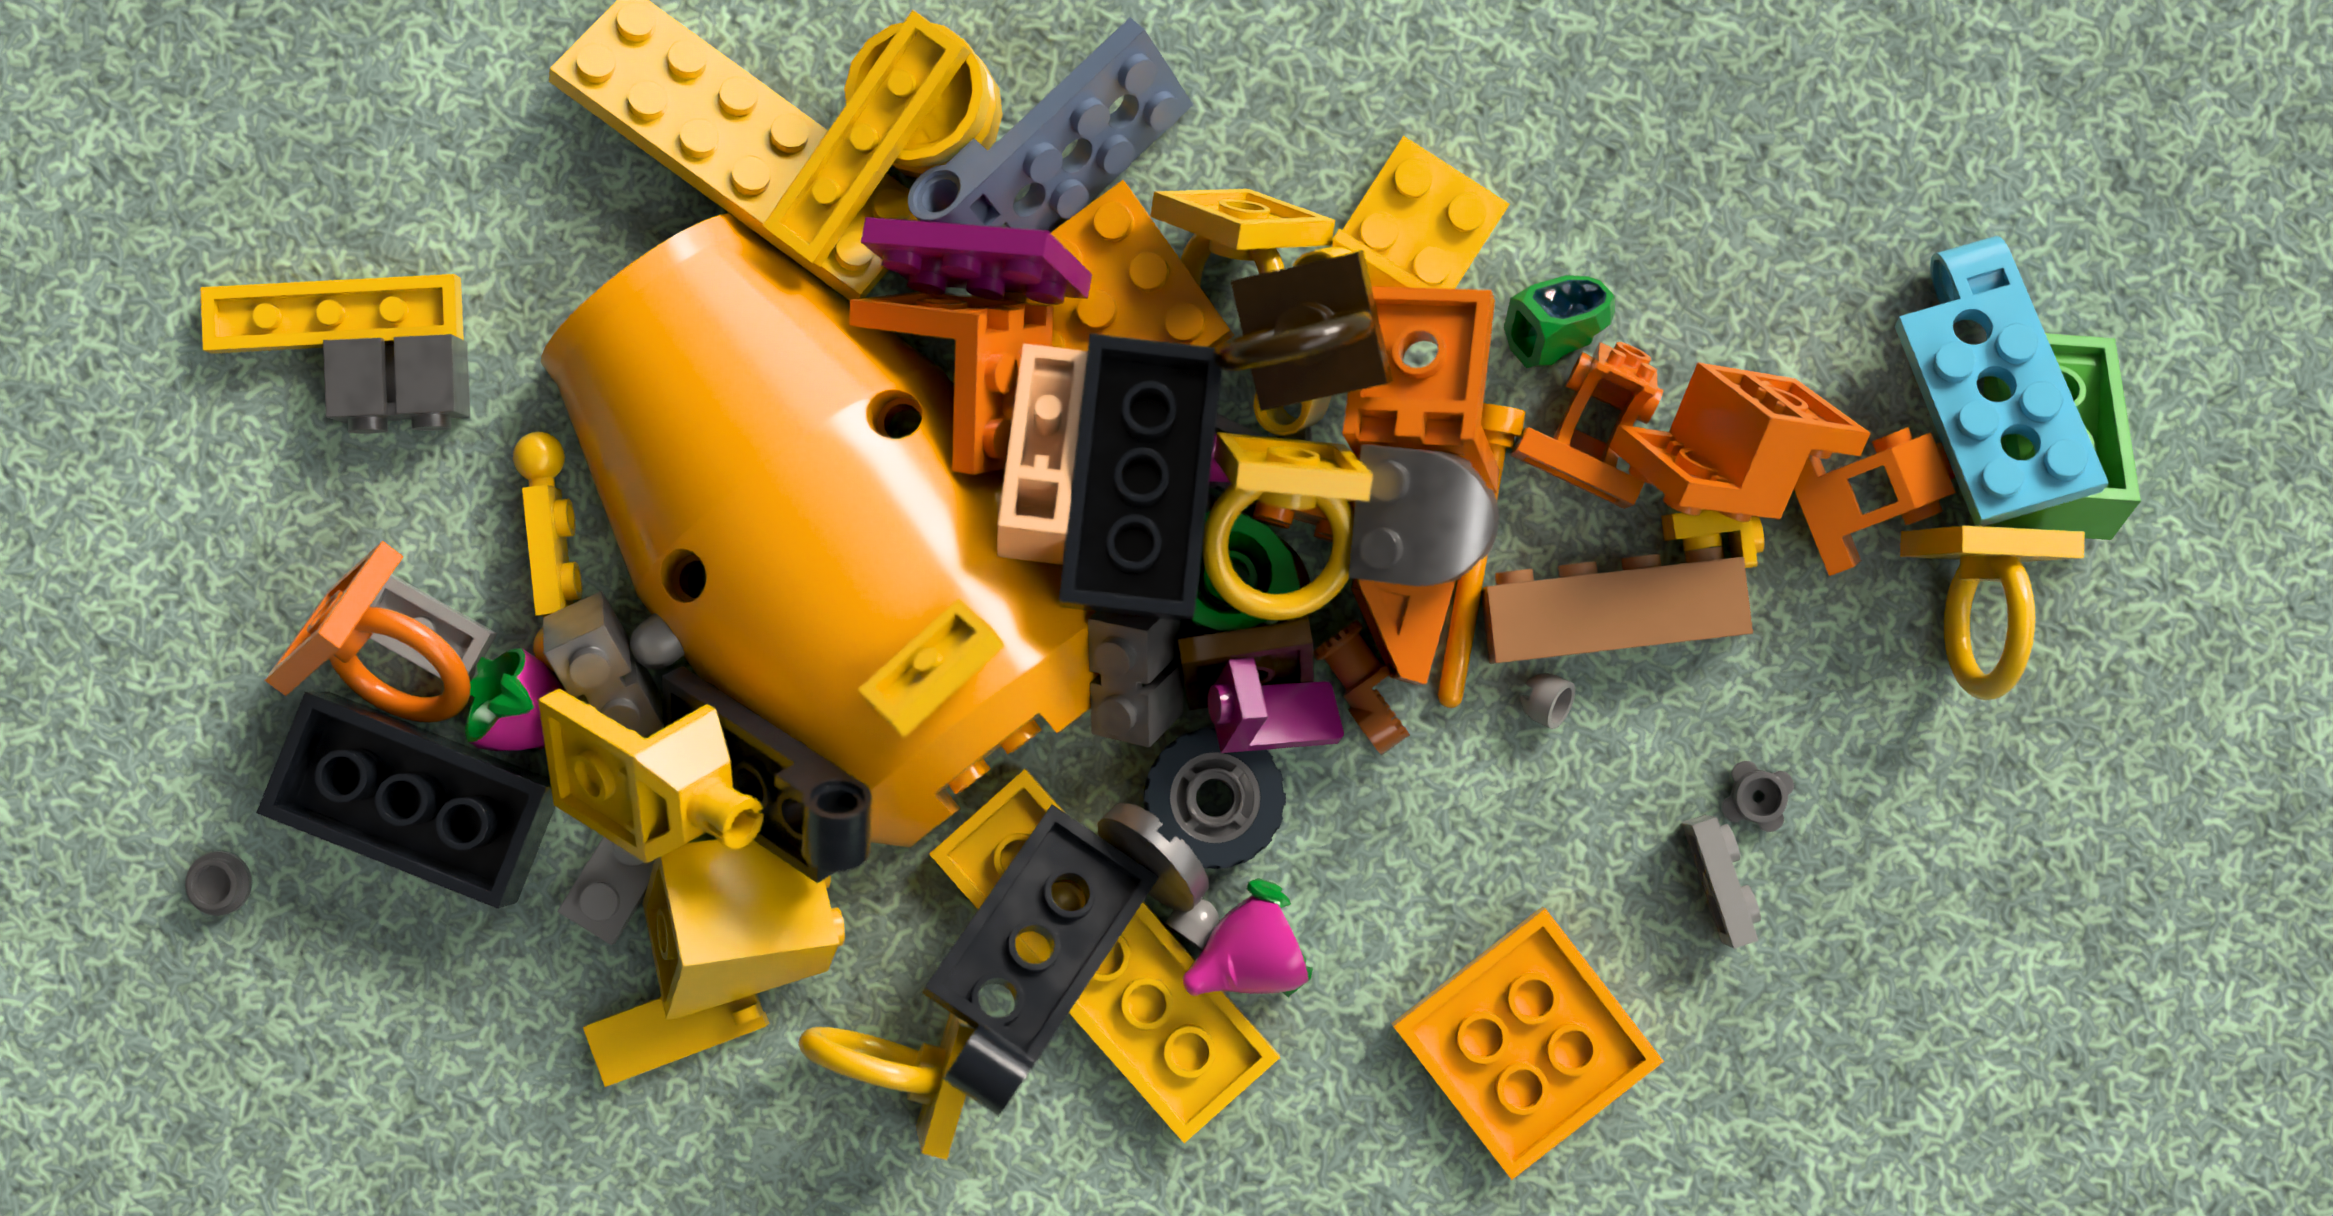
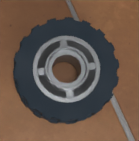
[1143,727,1286,869]

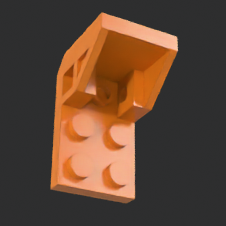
[1248,499,1456,685]

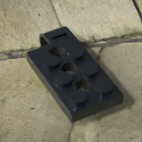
[662,666,872,884]
[922,805,1159,1117]

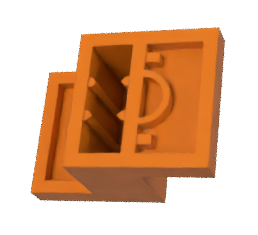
[1609,362,1871,522]

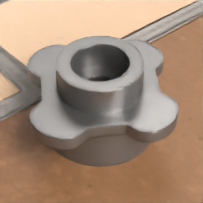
[1722,761,1794,832]

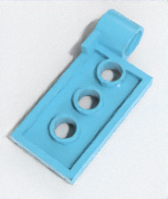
[1895,236,2108,527]

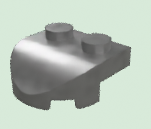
[1348,445,1499,586]

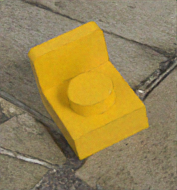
[1661,509,1764,568]

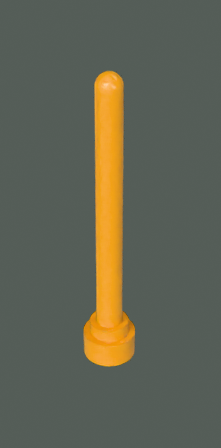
[1438,403,1526,708]

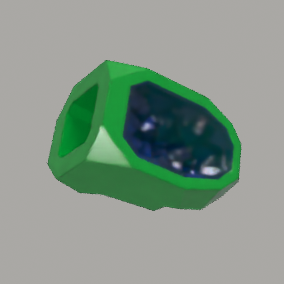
[1503,275,1615,368]

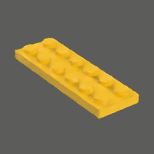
[549,0,918,301]
[929,768,1280,1143]

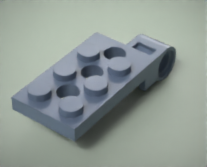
[908,17,1193,233]

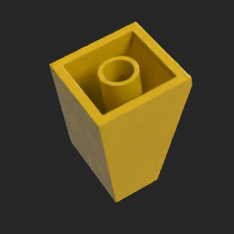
[643,839,845,1020]

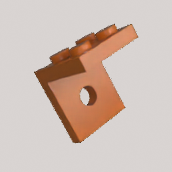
[1342,286,1499,494]
[849,292,1053,474]

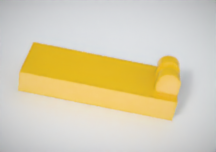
[583,994,770,1087]

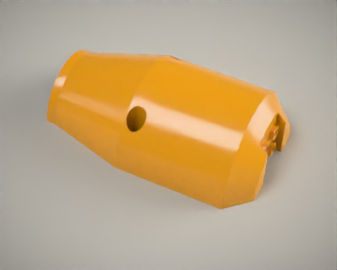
[541,213,1099,848]

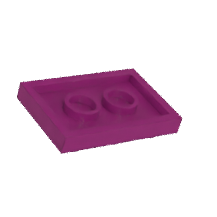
[861,217,1092,305]

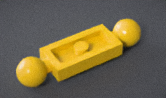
[513,432,582,672]

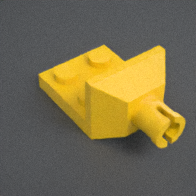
[1330,136,1510,289]
[538,688,764,864]

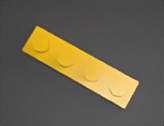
[762,10,971,267]
[200,274,464,354]

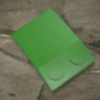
[1983,333,2141,540]

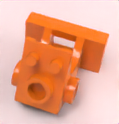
[1510,342,1663,509]
[1794,427,1956,576]

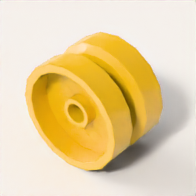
[844,23,1003,178]

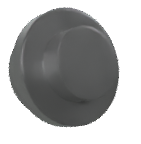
[185,851,252,916]

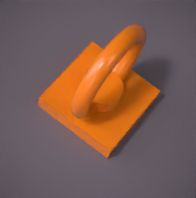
[264,540,471,723]

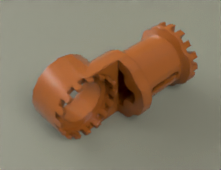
[1313,619,1410,755]

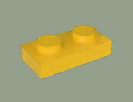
[858,598,1006,737]

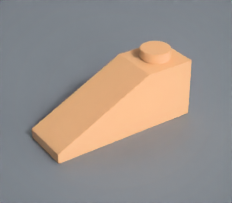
[997,344,1088,565]

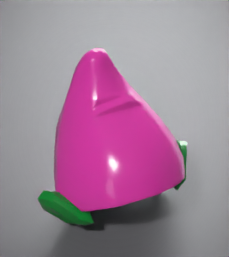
[465,648,568,751]
[1182,878,1313,998]

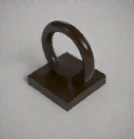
[1213,250,1393,411]
[1178,535,1314,711]

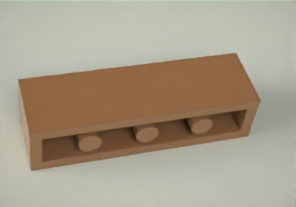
[1481,547,1753,664]

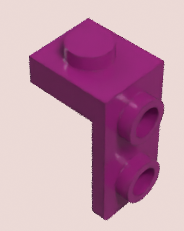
[1208,658,1344,753]

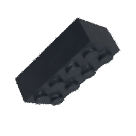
[1059,334,1222,622]
[256,692,556,909]

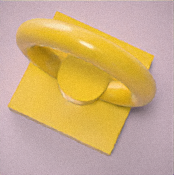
[1150,189,1335,371]
[1202,432,1373,620]
[1900,526,2085,700]
[798,1013,975,1160]

